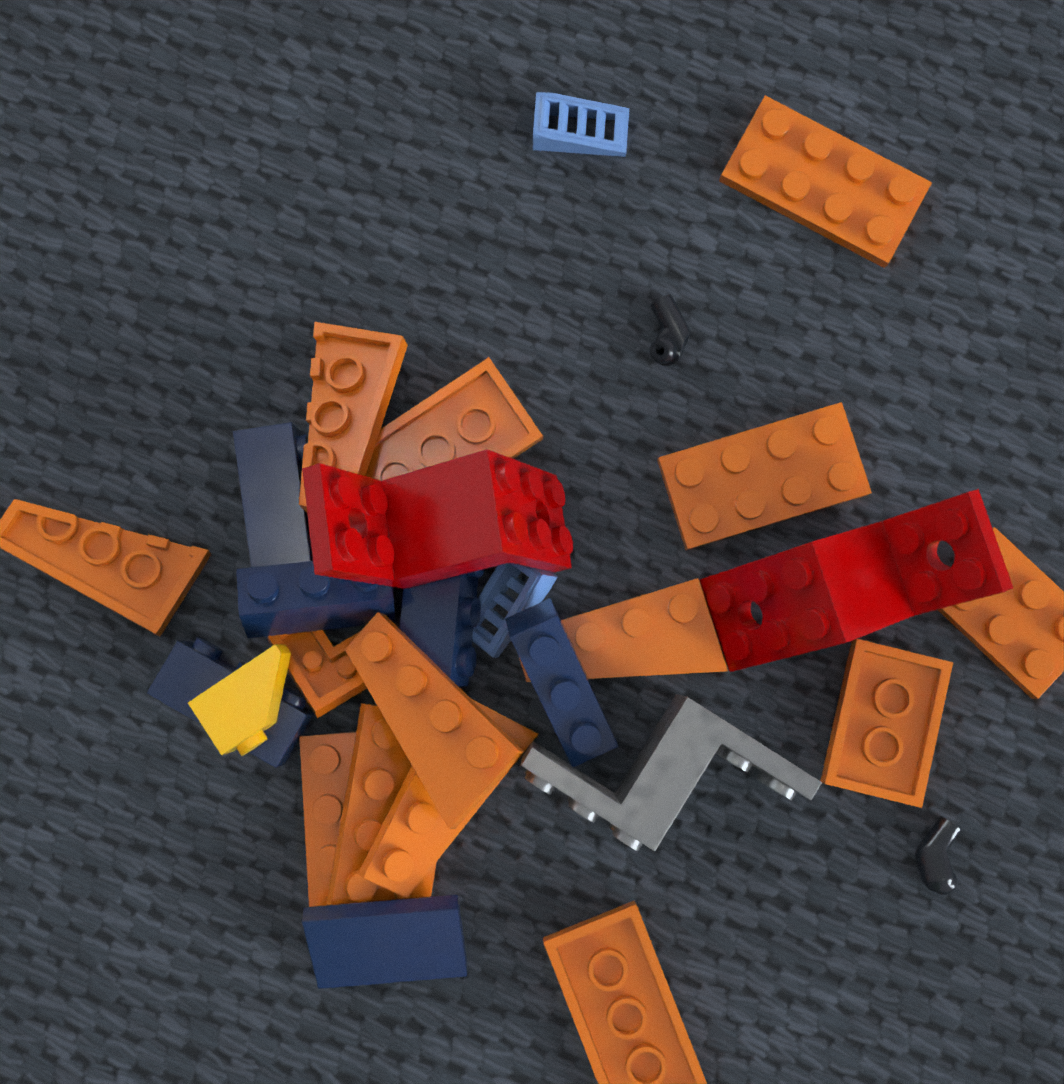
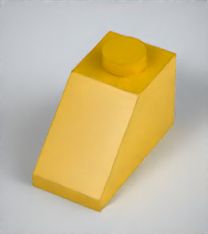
[188,644,291,756]

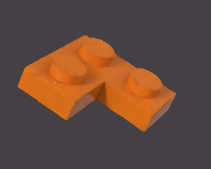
[267,630,367,718]

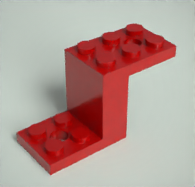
[302,449,573,589]
[699,489,1013,672]

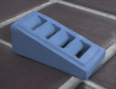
[533,92,629,157]
[472,563,558,658]

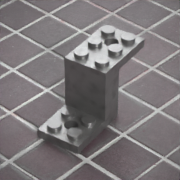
[521,694,822,851]

